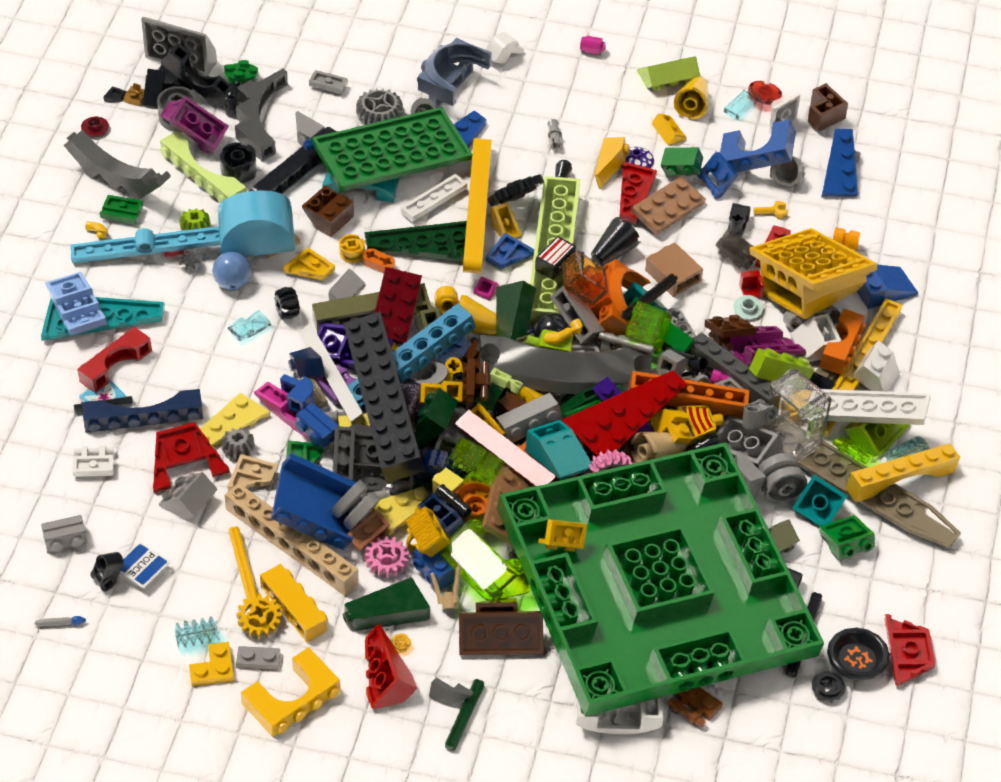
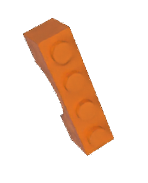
[819,309,866,375]

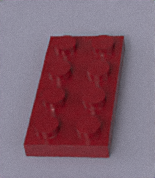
[374,267,422,345]

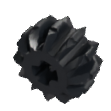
[274,287,300,319]

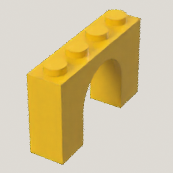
[241,647,341,737]

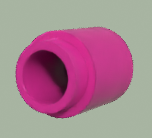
[580,35,606,55]

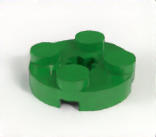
[224,60,259,85]

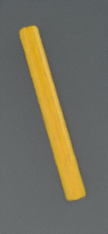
[229,526,258,610]

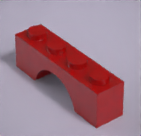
[77,327,152,393]

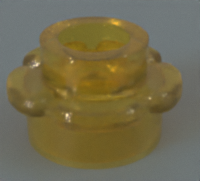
[391,633,412,653]

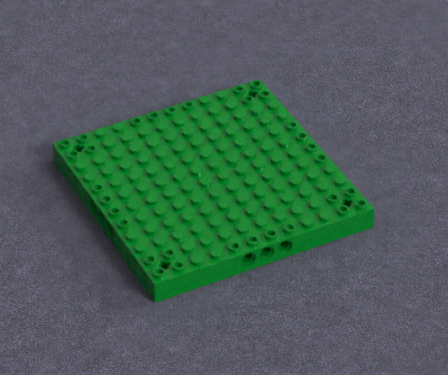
[497,442,824,717]

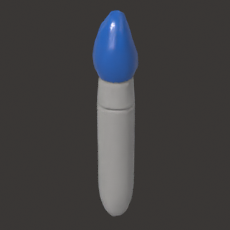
[34,616,86,627]

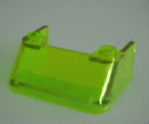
[440,517,531,601]

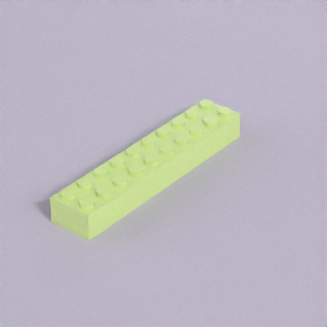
[529,176,581,326]

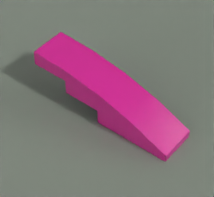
[254,382,310,440]

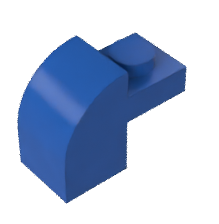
[280,374,315,413]

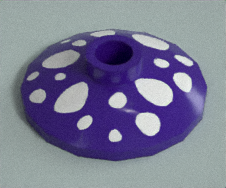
[622,146,654,168]

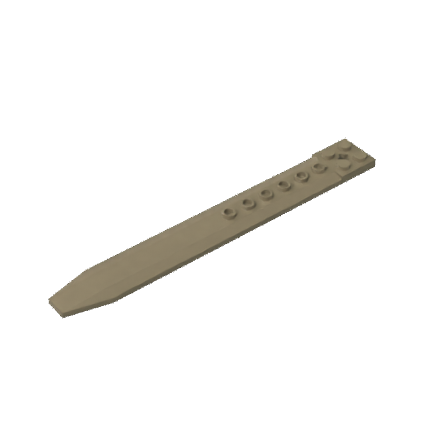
[693,370,961,548]

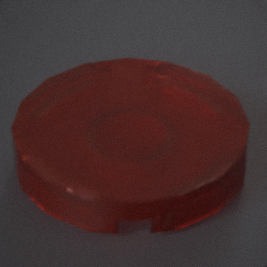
[747,80,782,105]

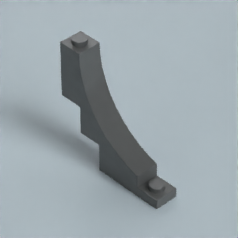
[63,130,171,200]

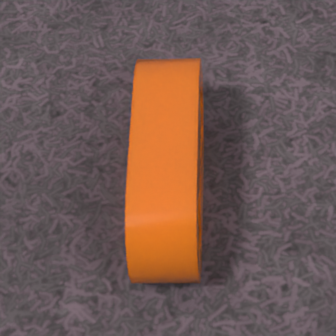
[363,249,395,273]

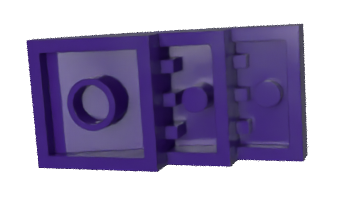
[317,323,394,370]

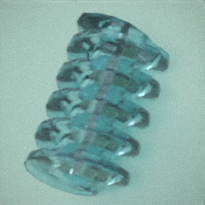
[886,436,930,461]
[174,616,220,649]

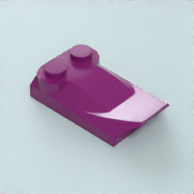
[161,96,229,154]

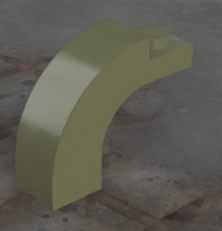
[412,283,441,332]

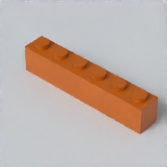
[628,371,749,418]

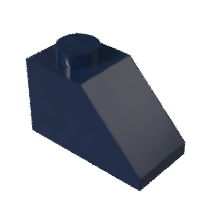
[288,347,325,376]

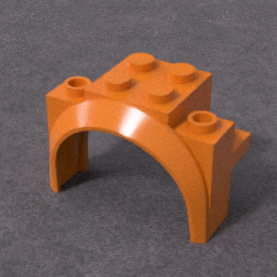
[583,259,651,342]

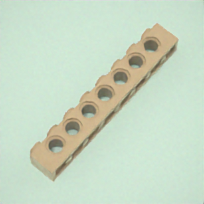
[224,483,359,596]

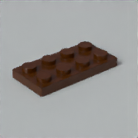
[459,611,543,655]

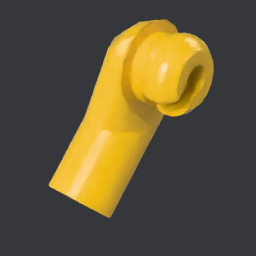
[85,221,108,239]

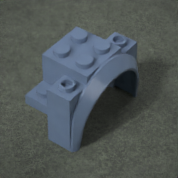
[417,37,492,108]

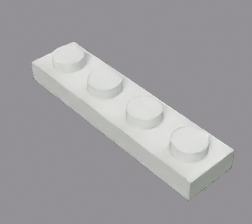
[400,174,467,222]

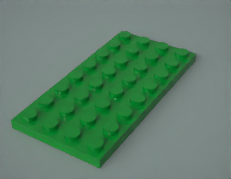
[312,107,473,192]

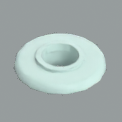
[733,295,763,320]

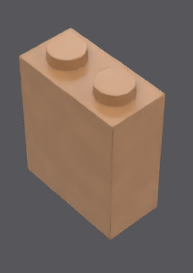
[645,242,703,297]

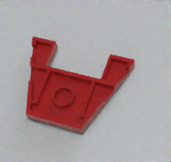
[153,422,230,493]

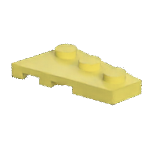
[372,486,430,537]

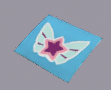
[78,379,126,402]

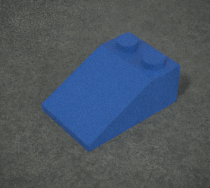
[857,264,918,309]

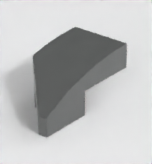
[429,677,473,705]

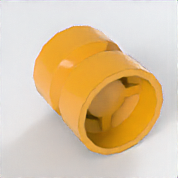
[833,227,861,252]

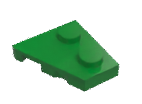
[286,440,325,464]

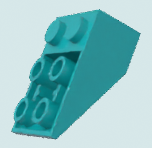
[526,420,593,480]

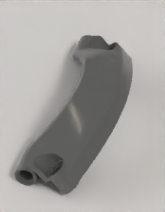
[477,335,652,394]

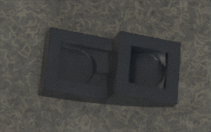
[143,68,166,108]

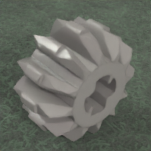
[221,426,255,461]

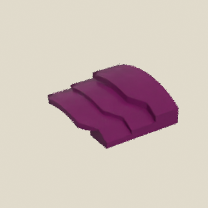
[727,326,806,366]

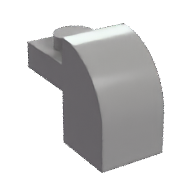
[656,349,688,377]

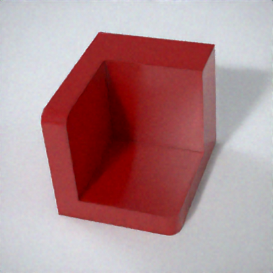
[739,270,765,299]

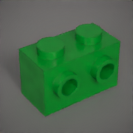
[660,147,704,176]

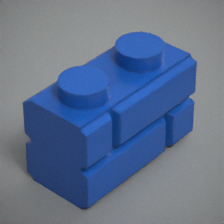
[295,403,339,449]

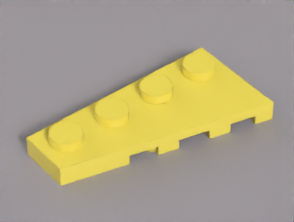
[200,392,270,448]

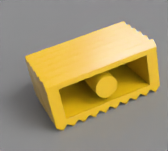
[406,506,450,557]

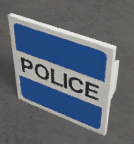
[120,541,171,589]

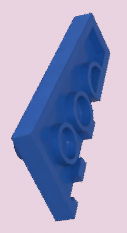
[821,129,858,197]

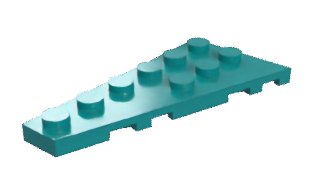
[41,297,165,341]

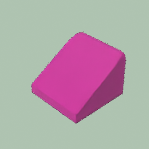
[473,276,500,300]

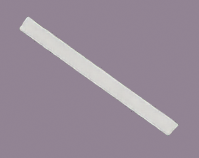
[300,324,363,421]

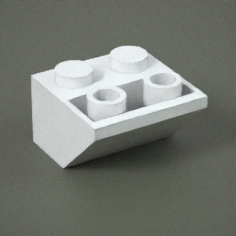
[790,314,841,362]

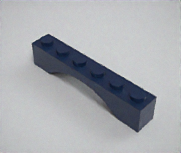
[82,389,204,433]

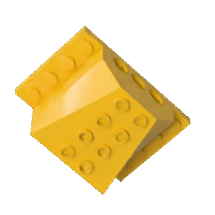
[750,228,877,319]

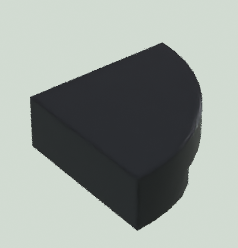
[103,86,127,102]

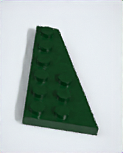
[364,221,483,264]

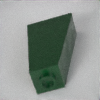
[496,280,536,340]
[342,577,430,631]

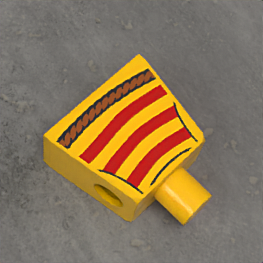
[676,405,724,448]

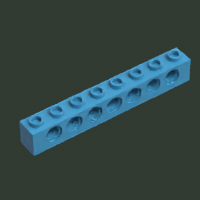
[348,303,476,413]

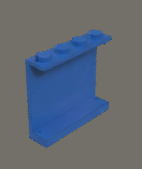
[271,453,357,551]

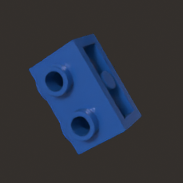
[413,549,455,591]

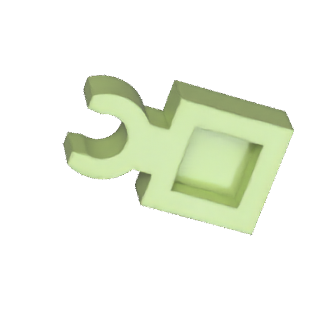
[490,367,523,394]

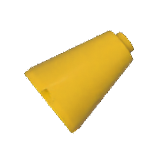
[673,77,708,120]
[459,294,496,335]

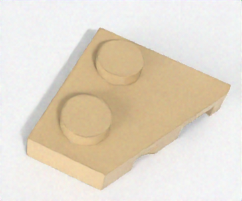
[227,454,279,490]

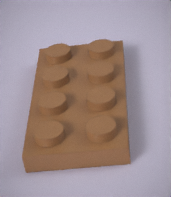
[631,176,706,235]
[481,465,532,547]

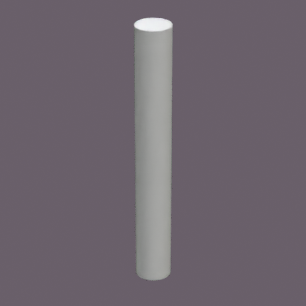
[598,332,655,354]

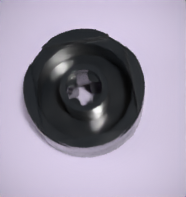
[219,142,257,183]

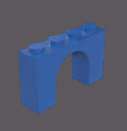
[720,119,796,173]

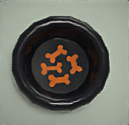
[827,627,890,681]

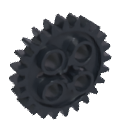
[487,174,544,207]

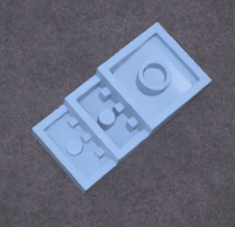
[45,271,107,336]

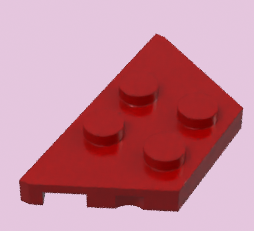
[884,614,935,686]

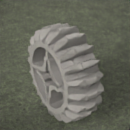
[356,88,403,125]

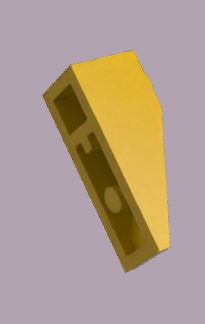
[594,137,630,188]

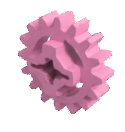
[365,536,409,578]

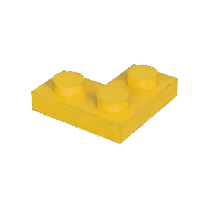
[189,642,234,686]

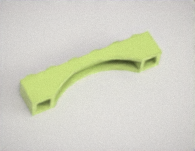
[160,130,246,203]

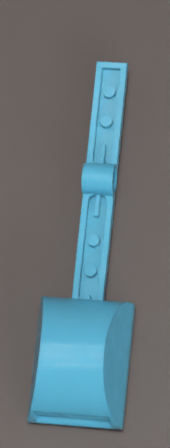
[70,190,296,263]

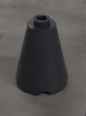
[591,217,641,267]

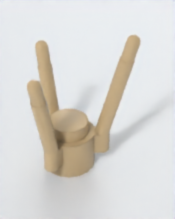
[430,562,461,609]

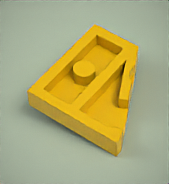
[283,247,335,281]

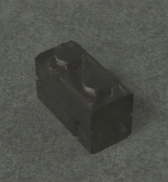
[715,229,757,270]

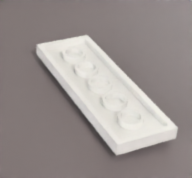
[806,389,931,425]

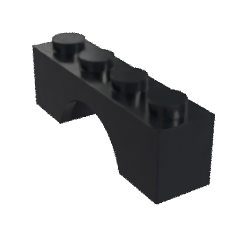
[160,42,233,108]

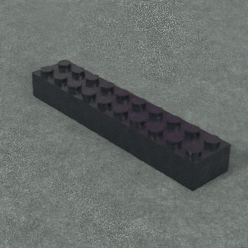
[344,312,426,483]

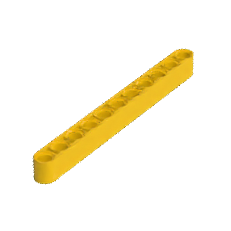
[463,138,492,274]

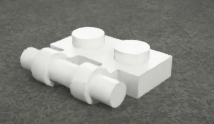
[72,445,114,477]

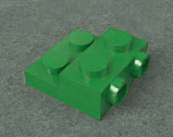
[819,515,875,559]

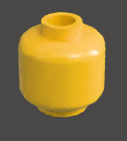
[434,286,459,313]

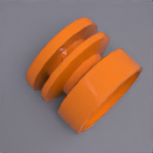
[454,482,491,536]

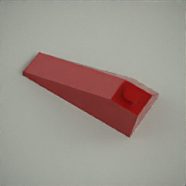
[365,624,418,710]

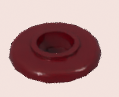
[81,116,109,137]

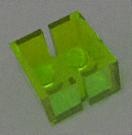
[449,437,505,483]

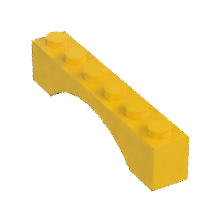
[846,443,961,502]

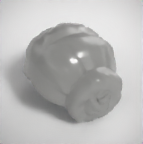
[770,156,805,186]

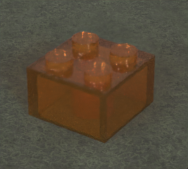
[562,250,608,306]

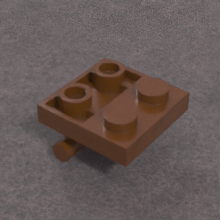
[704,315,757,350]
[462,358,491,411]

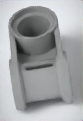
[742,399,778,430]

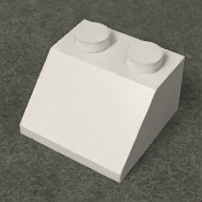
[852,341,900,392]

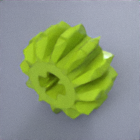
[179,207,211,231]

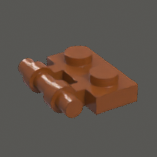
[667,687,723,728]

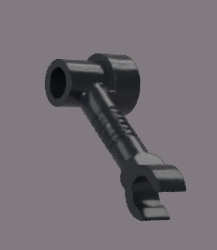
[225,82,241,116]

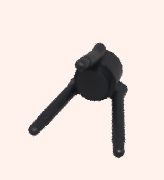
[667,348,708,377]

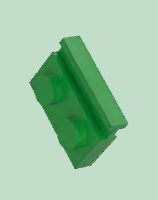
[100,195,143,224]

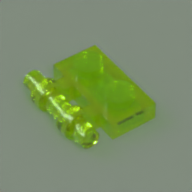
[832,437,879,465]

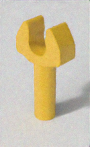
[753,201,788,219]

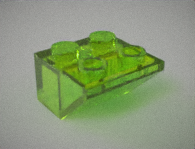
[625,301,672,352]

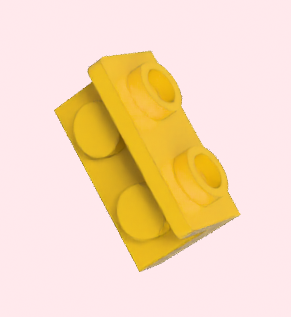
[538,519,587,552]

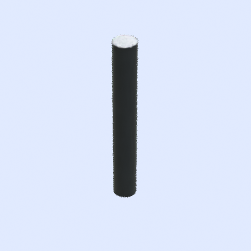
[73,396,133,412]

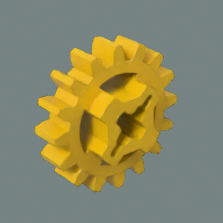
[236,593,282,639]

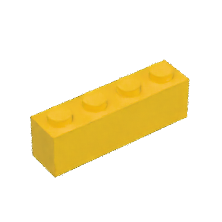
[260,563,328,643]

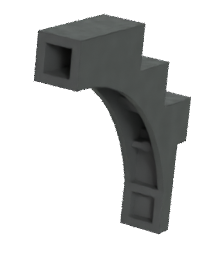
[235,68,288,162]

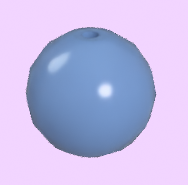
[212,252,251,290]

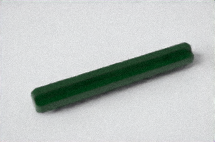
[445,679,484,751]

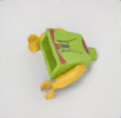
[525,319,583,352]

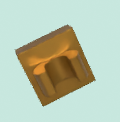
[124,83,144,106]

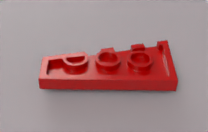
[619,161,658,224]

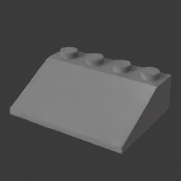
[141,16,217,75]

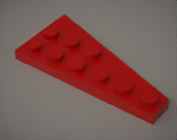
[561,370,687,457]

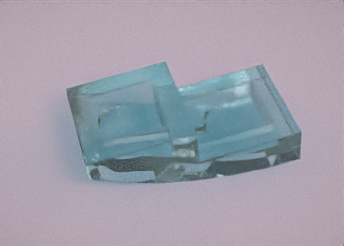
[227,309,271,341]

